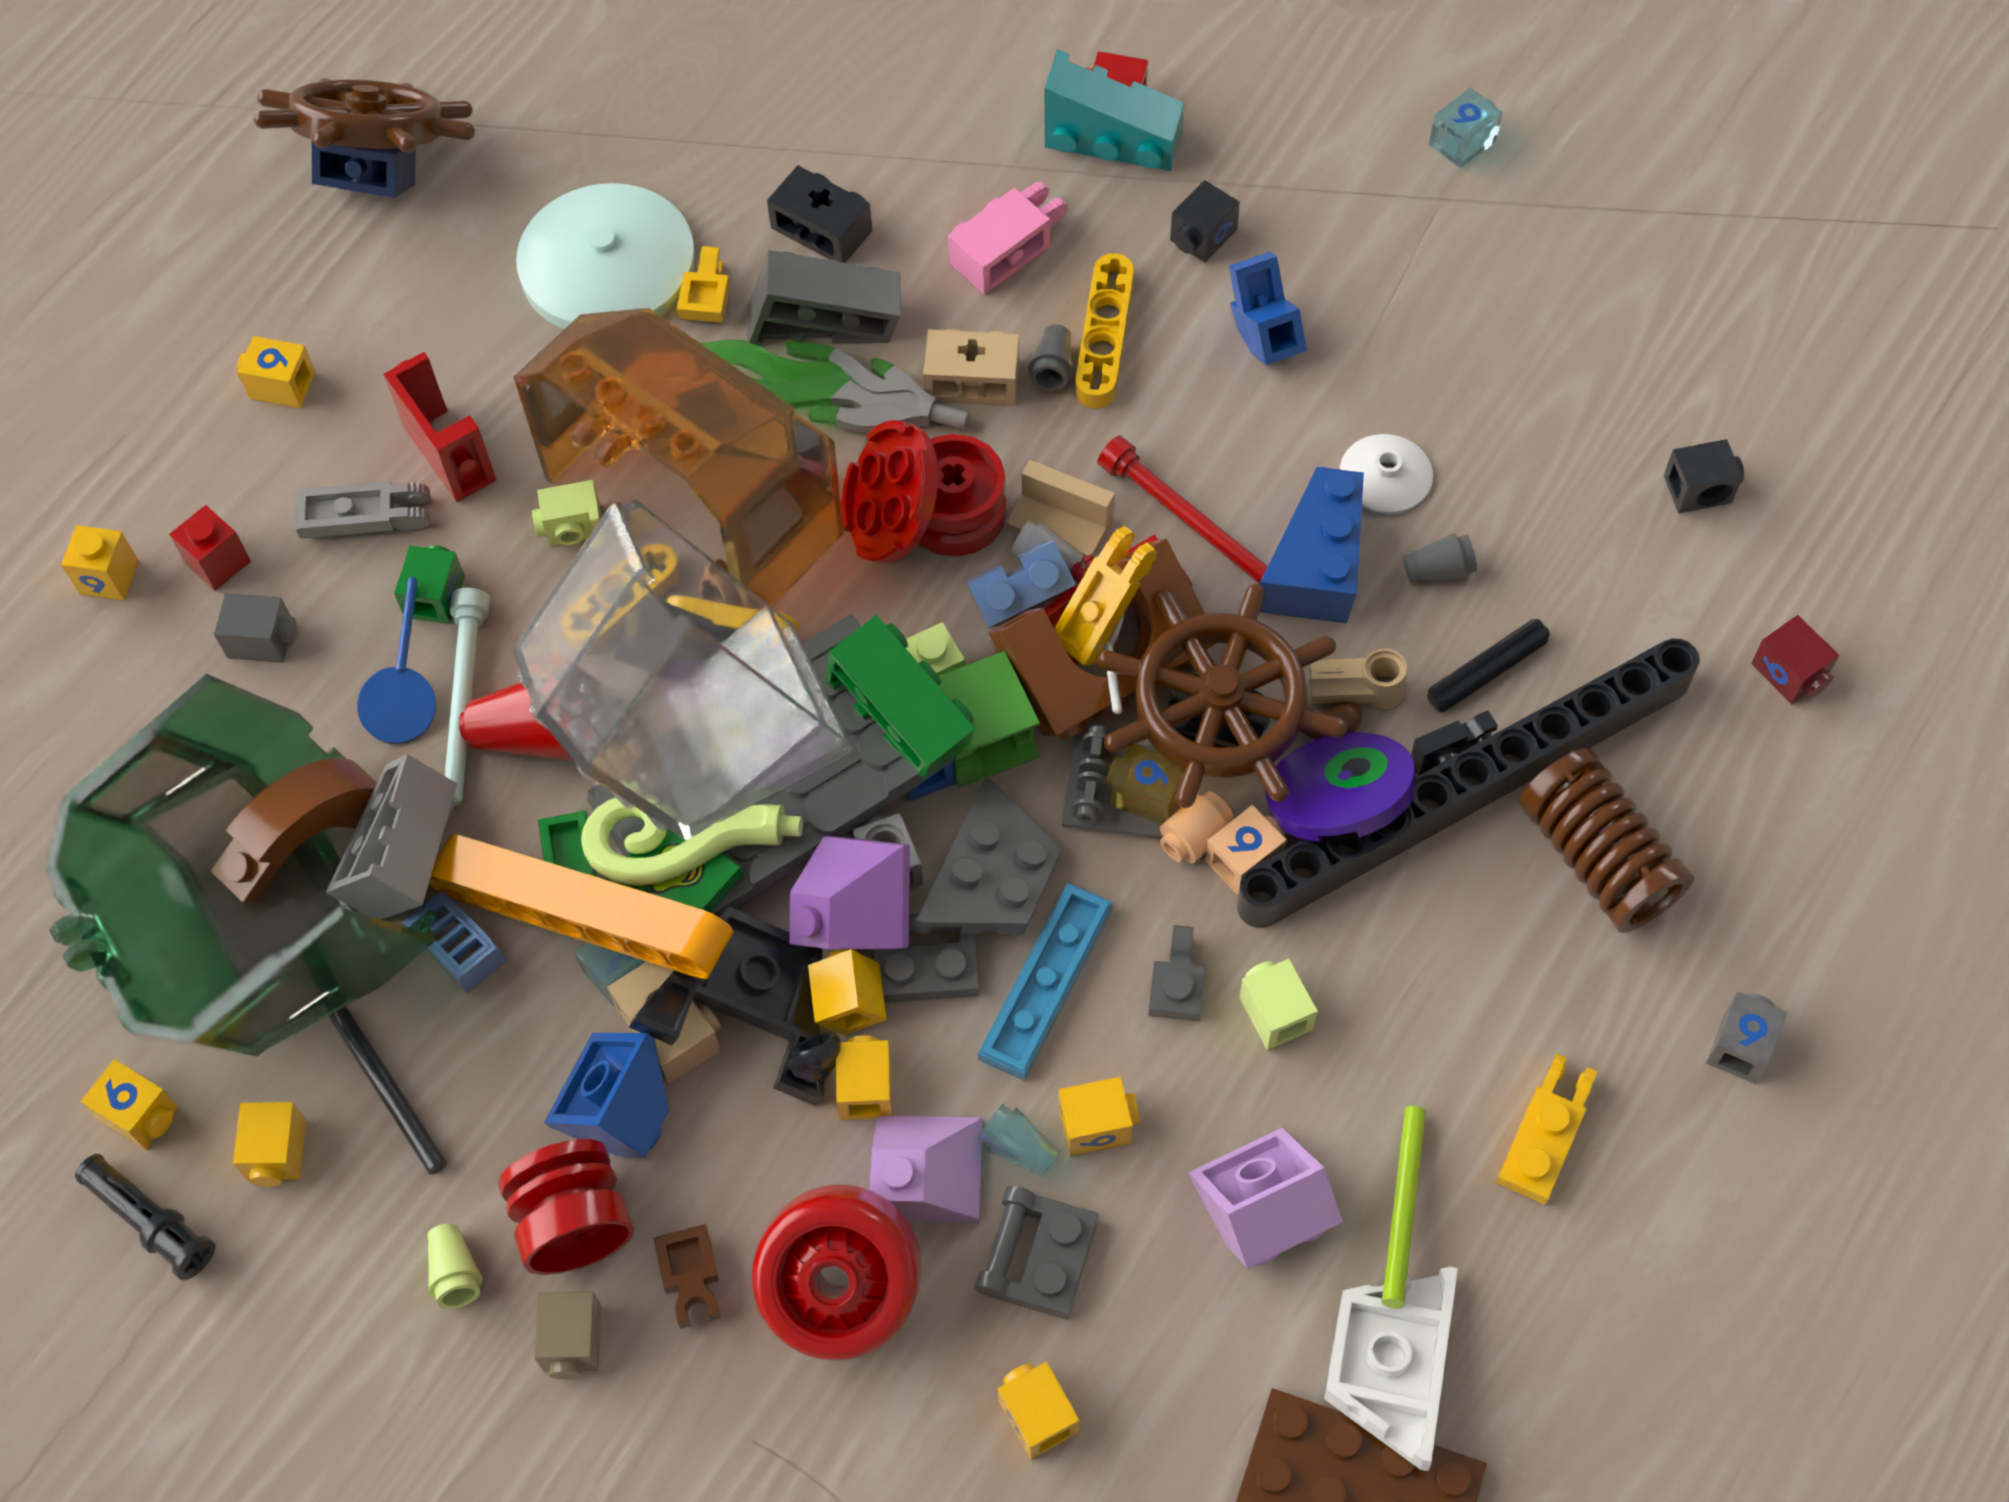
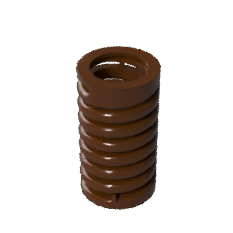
[1519,748,1694,933]

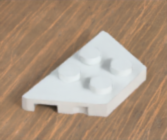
[1324,1267,1458,1471]

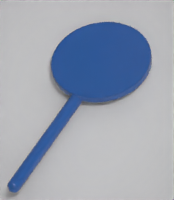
[357,577,436,744]

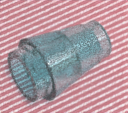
[978,1104,1060,1177]

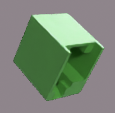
[939,651,1040,787]

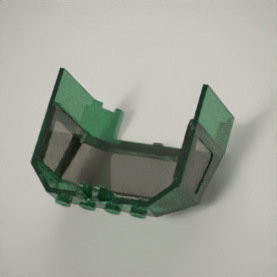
[46,674,438,1057]

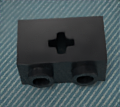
[767,165,873,263]

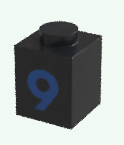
[1170,180,1240,263]

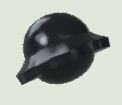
[787,1031,841,1083]

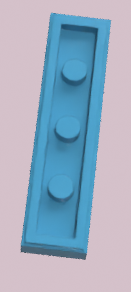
[978,882,1113,1081]

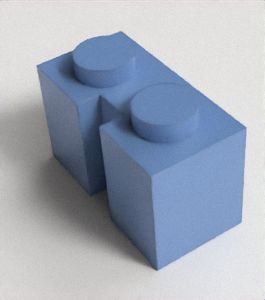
[966,539,1076,628]

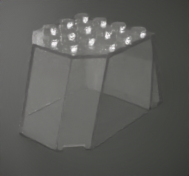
[512,499,853,840]

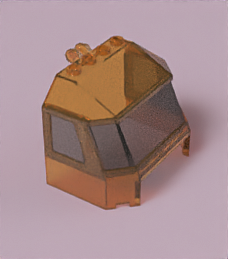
[513,308,844,610]

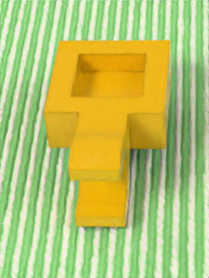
[677,246,730,323]

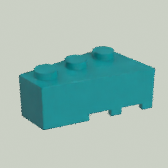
[1044,49,1184,171]

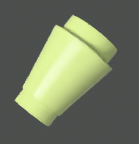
[427,1223,483,1309]

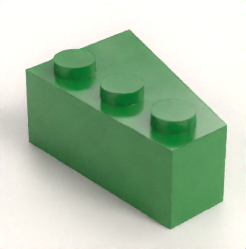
[825,615,975,779]

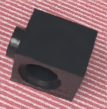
[1663,439,1744,514]

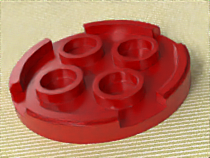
[841,420,938,564]

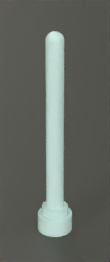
[445,588,490,806]

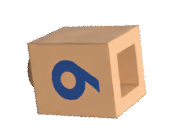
[1205,805,1287,895]

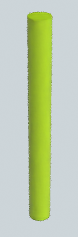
[1382,1106,1426,1309]

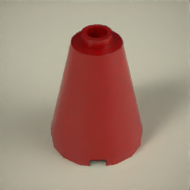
[459,665,602,762]

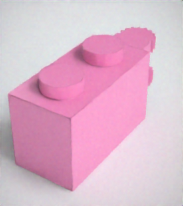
[948,181,1068,295]

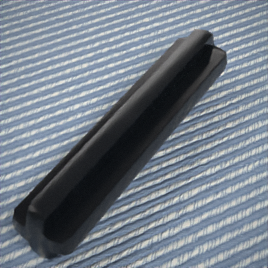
[1427,619,1550,712]

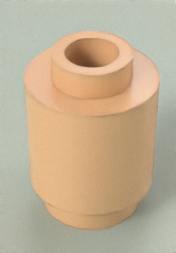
[1160,791,1234,864]

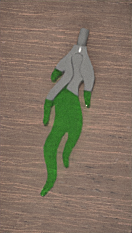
[650,330,970,433]

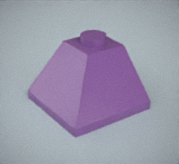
[789,836,910,949]

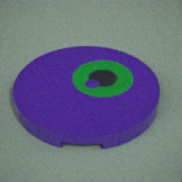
[1265,732,1416,842]

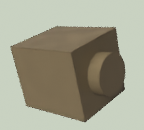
[534,1291,602,1380]

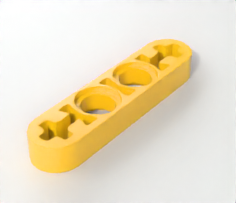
[1076,253,1134,409]

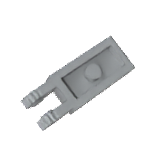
[296,481,430,539]

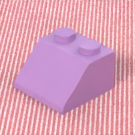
[1188,1128,1343,1269]

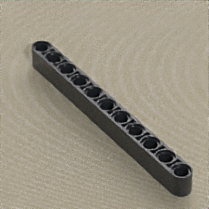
[1237,638,1700,928]

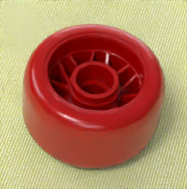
[752,1184,922,1361]

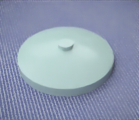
[516,183,696,336]

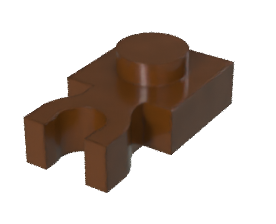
[653,1224,721,1329]

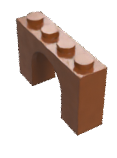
[988,538,1217,740]

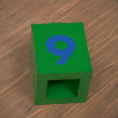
[394,545,465,624]

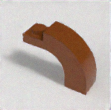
[211,758,377,903]

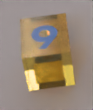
[1106,744,1184,824]

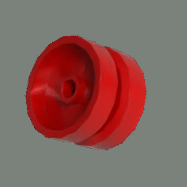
[918,434,1007,557]

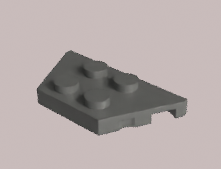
[913,778,1062,935]

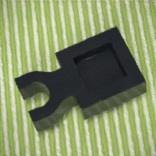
[1411,710,1498,776]

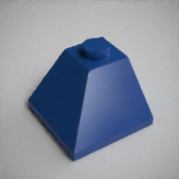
[544,1033,669,1158]

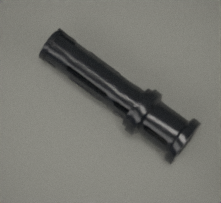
[75,1153,216,1280]

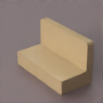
[1007,459,1115,556]

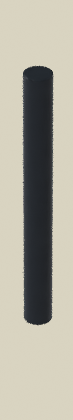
[326,1002,447,1175]

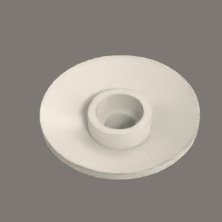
[1340,434,1433,515]

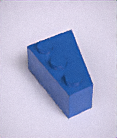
[1259,467,1364,623]

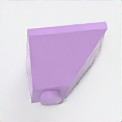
[870,1115,983,1222]

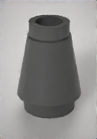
[1028,324,1073,392]
[1403,533,1477,584]

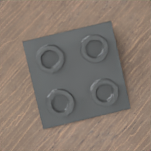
[1062,726,1171,838]

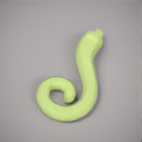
[581,795,803,886]

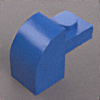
[1229,252,1307,365]

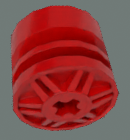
[498,1139,635,1275]

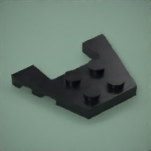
[629,906,824,1106]

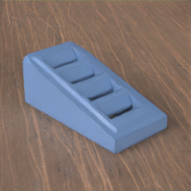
[403,890,506,994]

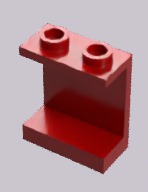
[383,352,497,503]

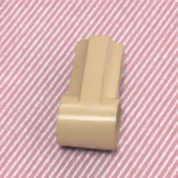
[1309,648,1407,711]

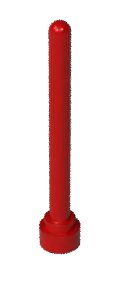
[1097,435,1268,584]

